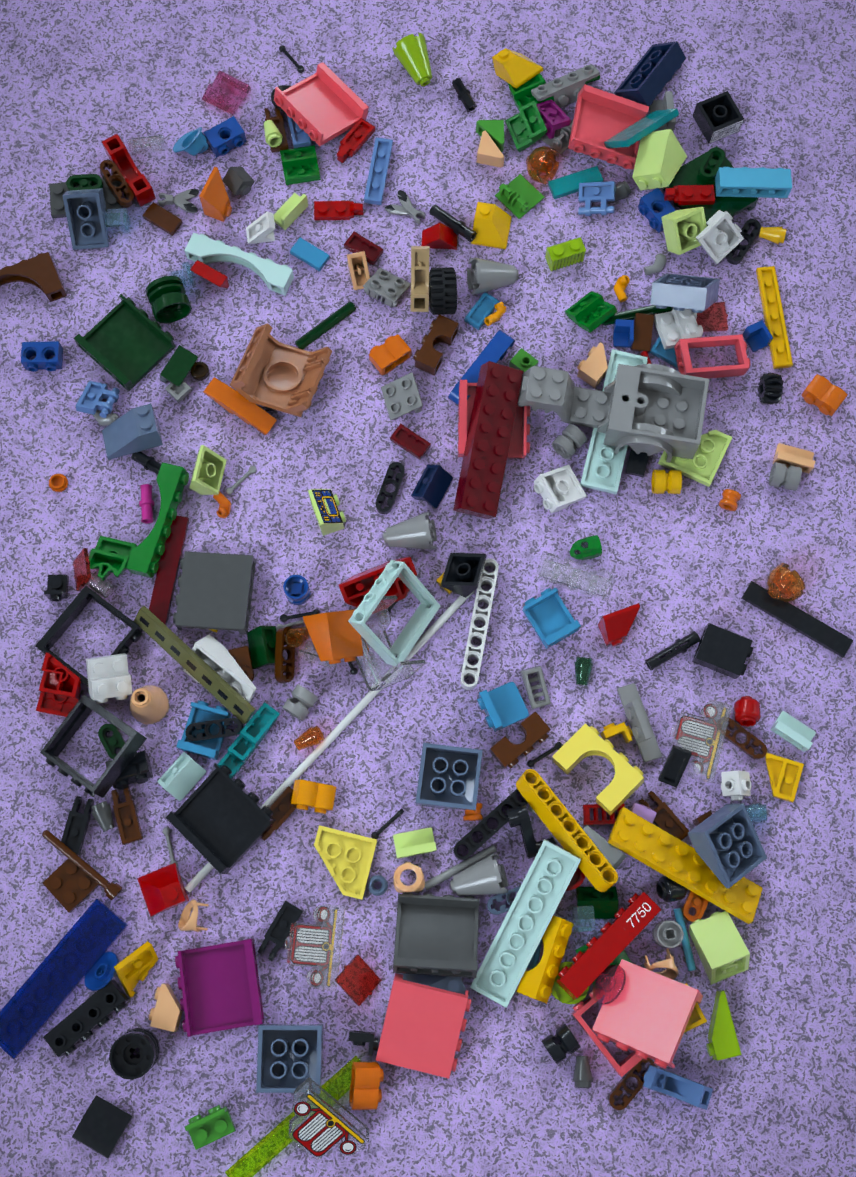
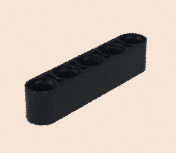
[453,789,528,860]

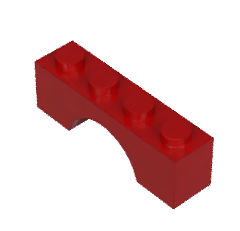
[102,134,156,207]

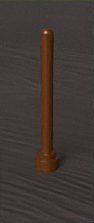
[42,830,122,901]

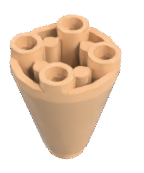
[130,685,169,725]

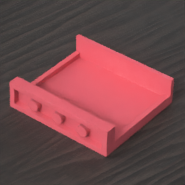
[274,62,369,146]
[568,84,649,170]
[458,380,530,459]
[592,959,703,1069]
[376,973,471,1079]

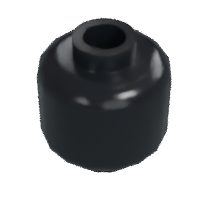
[656,876,688,902]

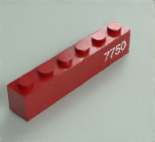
[556,892,662,1000]

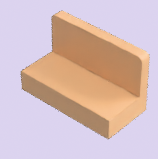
[773,443,815,474]

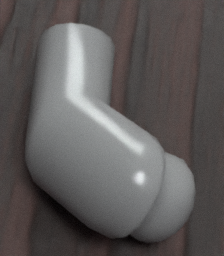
[644,253,667,276]
[92,410,118,426]

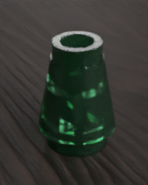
[574,657,593,685]

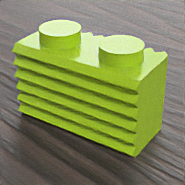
[545,237,586,272]

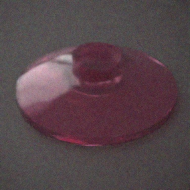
[593,964,626,1005]

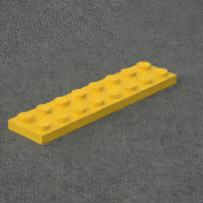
[608,807,763,924]

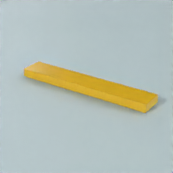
[756,266,793,369]

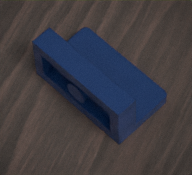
[411,464,453,508]

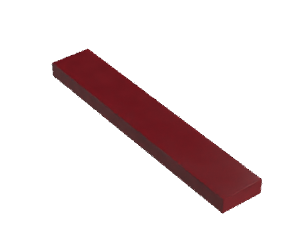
[149,516,189,625]

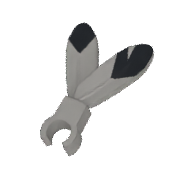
[158,189,199,213]
[385,190,425,224]

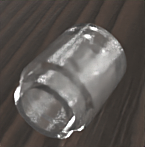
[85,571,114,598]

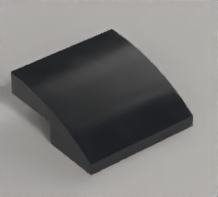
[72,1095,132,1159]

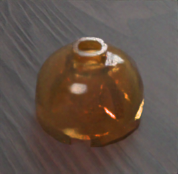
[526,146,559,185]
[767,563,805,602]

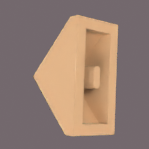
[476,130,504,168]
[347,251,370,290]

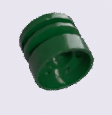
[145,276,192,324]

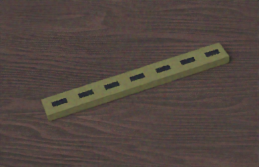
[134,606,256,724]

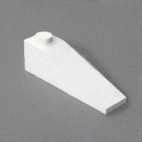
[183,634,256,703]

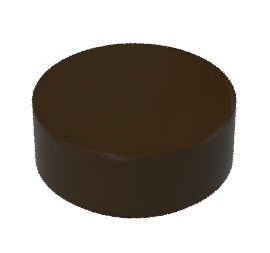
[190,361,209,381]

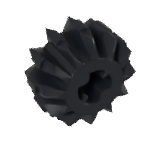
[758,373,784,405]

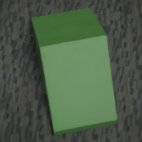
[476,120,504,152]

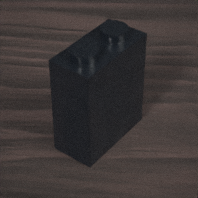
[692,623,753,679]

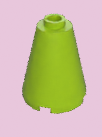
[392,33,432,87]

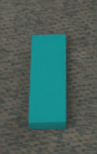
[548,166,604,199]

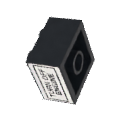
[693,91,744,144]

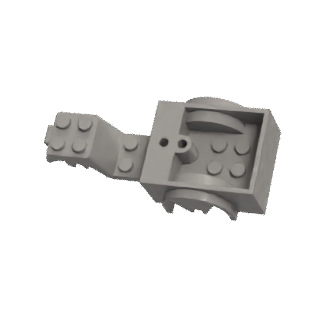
[517,364,709,463]

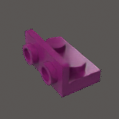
[536,99,571,139]

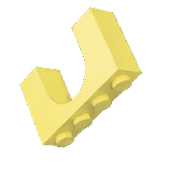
[552,723,644,816]

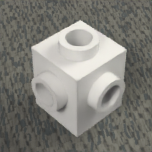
[721,770,752,801]

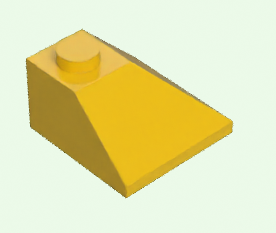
[492,48,543,89]
[471,202,512,249]

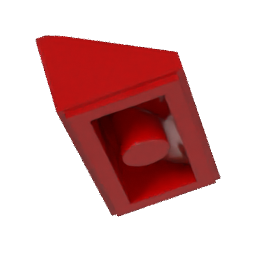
[190,260,229,288]

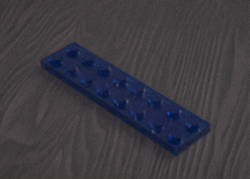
[0,898,128,1059]

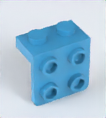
[477,682,529,732]

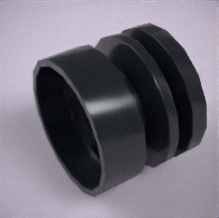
[109,1028,160,1080]

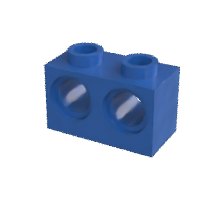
[21,341,63,372]

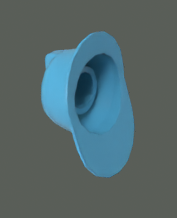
[173,127,209,156]

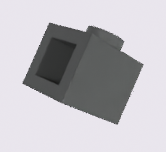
[222,167,255,195]

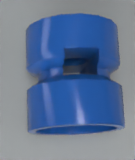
[283,575,310,605]

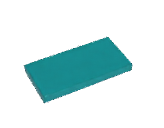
[604,108,679,148]

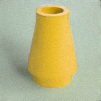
[759,227,787,245]

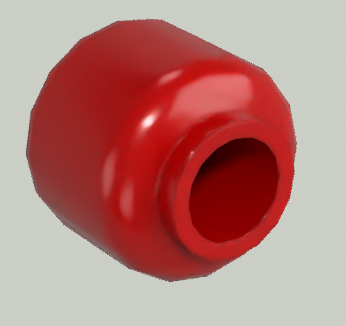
[734,696,761,727]

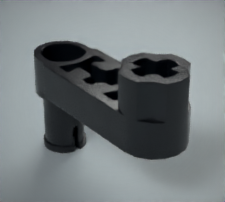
[506,805,556,859]

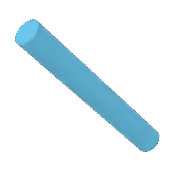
[673,908,696,971]

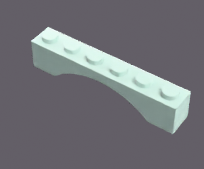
[184,232,294,296]

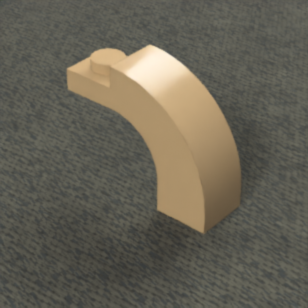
[410,246,430,312]

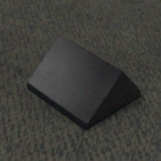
[441,553,487,598]

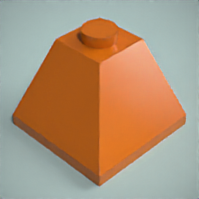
[199,167,232,222]

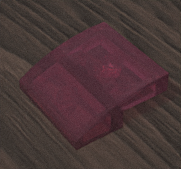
[202,70,251,115]

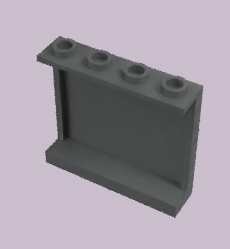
[173,551,256,635]
[393,892,480,978]

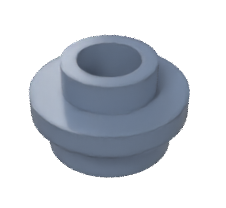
[368,875,388,896]

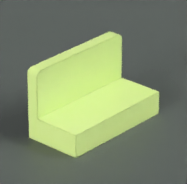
[274,193,308,230]
[393,827,437,859]

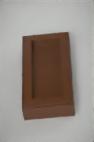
[143,202,183,236]
[631,313,654,352]

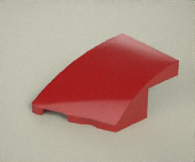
[36,653,81,717]

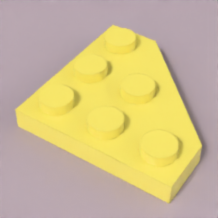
[314,825,378,900]

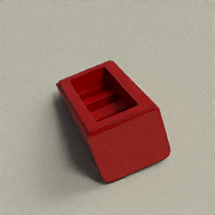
[583,803,625,825]

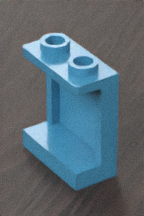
[522,588,581,649]
[176,700,231,760]

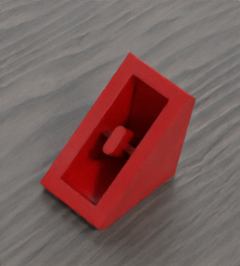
[421,222,458,250]

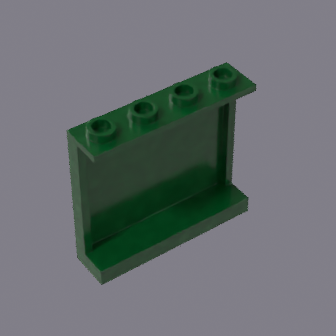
[663,146,758,226]
[73,294,175,392]

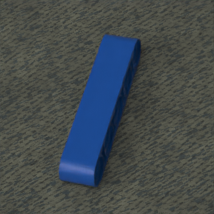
[448,330,515,406]

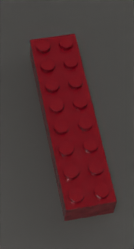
[453,361,523,519]

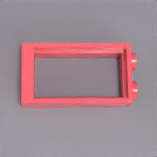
[674,334,750,379]
[571,987,642,1077]

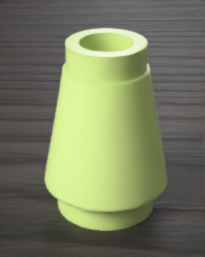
[263,120,283,147]

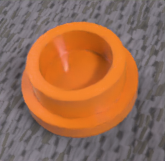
[49,474,68,492]

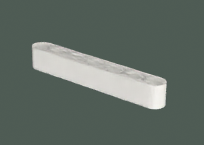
[460,559,499,690]

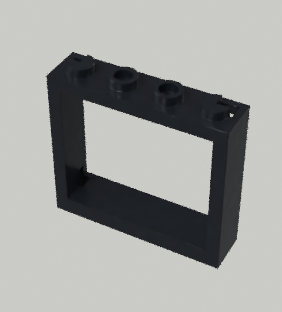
[35,585,143,686]
[40,694,147,798]

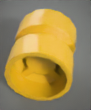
[651,469,682,494]

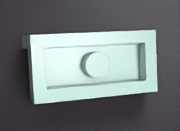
[770,711,816,752]
[157,752,206,801]

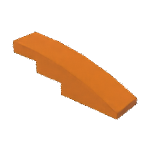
[203,377,277,435]

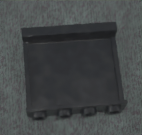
[166,764,276,874]

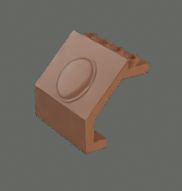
[230,323,332,417]

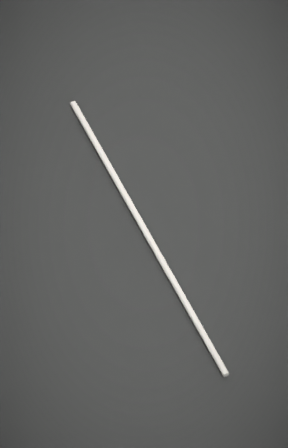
[184,590,475,893]

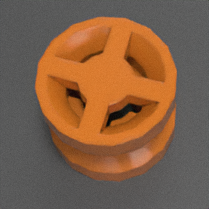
[719,489,741,511]
[463,803,483,821]

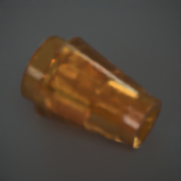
[285,627,310,647]
[294,726,324,751]

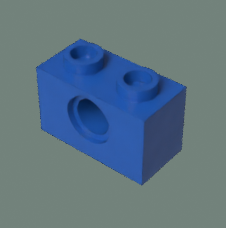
[203,116,246,158]
[638,188,676,233]

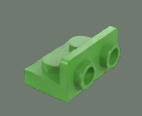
[185,1105,236,1150]

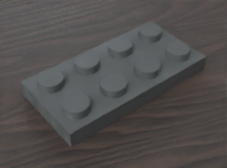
[49,178,124,219]

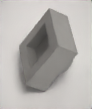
[165,381,192,403]

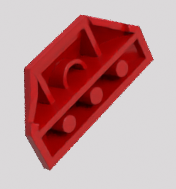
[338,556,417,610]

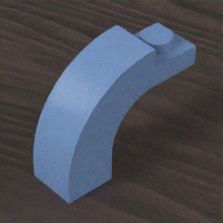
[643,1065,713,1110]

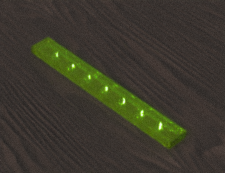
[225,1055,361,1177]

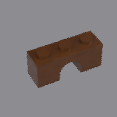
[413,314,459,376]
[489,711,551,769]

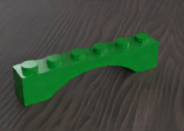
[126,462,189,579]

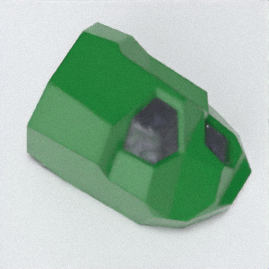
[569,535,602,560]

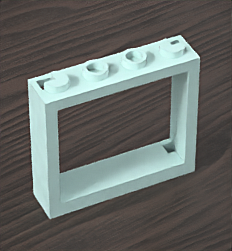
[348,560,441,667]

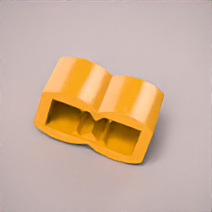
[291,779,336,814]

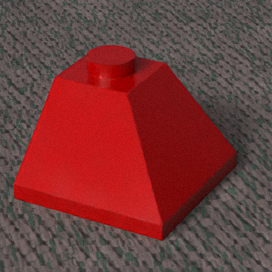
[598,603,640,647]
[137,863,189,917]

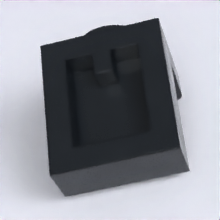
[44,575,69,602]
[348,1030,378,1056]

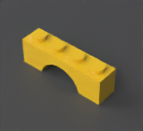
[516,915,574,1004]

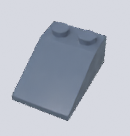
[62,188,109,250]
[102,403,163,460]

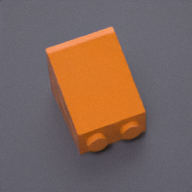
[303,609,363,664]

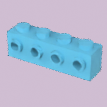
[715,167,792,198]

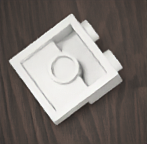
[696,210,744,264]
[654,308,703,350]
[534,465,587,514]
[86,653,132,703]

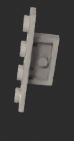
[531,64,600,108]
[617,683,662,762]

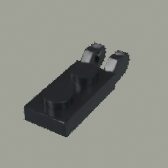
[61,796,94,855]
[258,900,303,961]

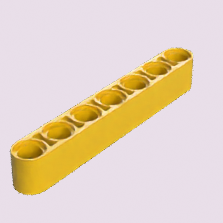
[516,769,618,892]

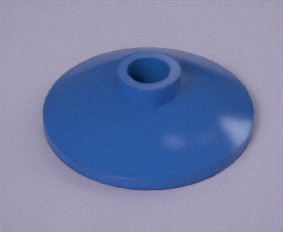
[84,952,119,991]

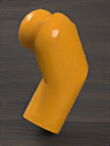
[614,275,630,303]
[484,301,506,326]

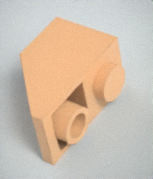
[577,342,608,388]
[149,983,183,1032]

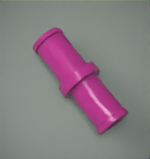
[139,484,155,524]

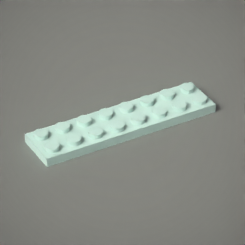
[580,349,648,495]
[470,839,581,1008]

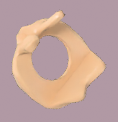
[393,862,425,893]
[178,899,209,932]
[644,948,678,980]

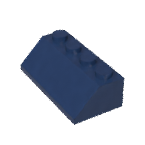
[614,41,686,106]

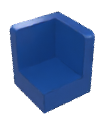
[613,319,634,348]
[743,320,773,352]

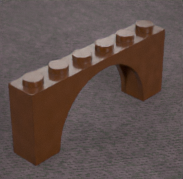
[0,252,67,302]

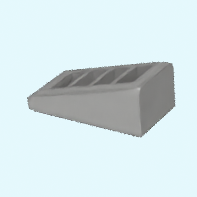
[520,666,551,709]

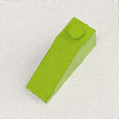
[706,990,742,1061]

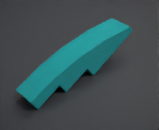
[215,702,280,777]

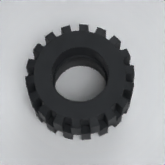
[429,267,457,315]

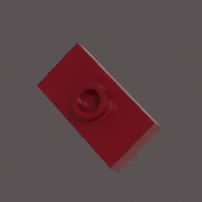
[344,231,384,266]
[390,423,431,460]

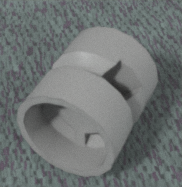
[551,424,587,460]
[769,462,802,491]
[282,684,318,721]
[652,921,684,948]

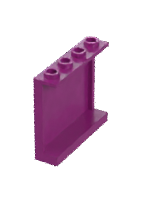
[175,939,265,1037]

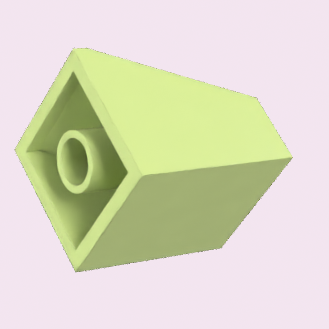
[632,129,687,191]
[689,911,750,985]

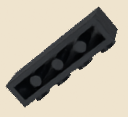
[43,979,129,1057]

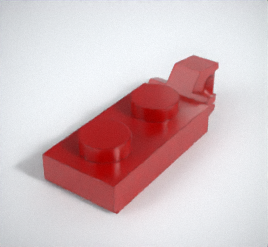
[337,118,375,163]
[664,185,715,205]
[314,201,363,220]

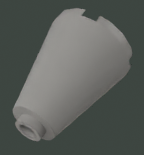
[467,257,519,295]
[383,511,437,550]
[450,853,509,896]

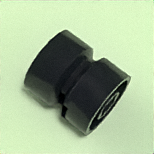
[541,1024,581,1064]

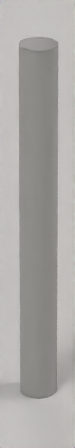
[425,845,497,891]

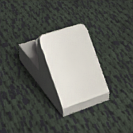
[246,211,275,244]

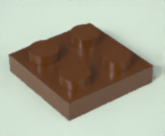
[43,859,99,913]

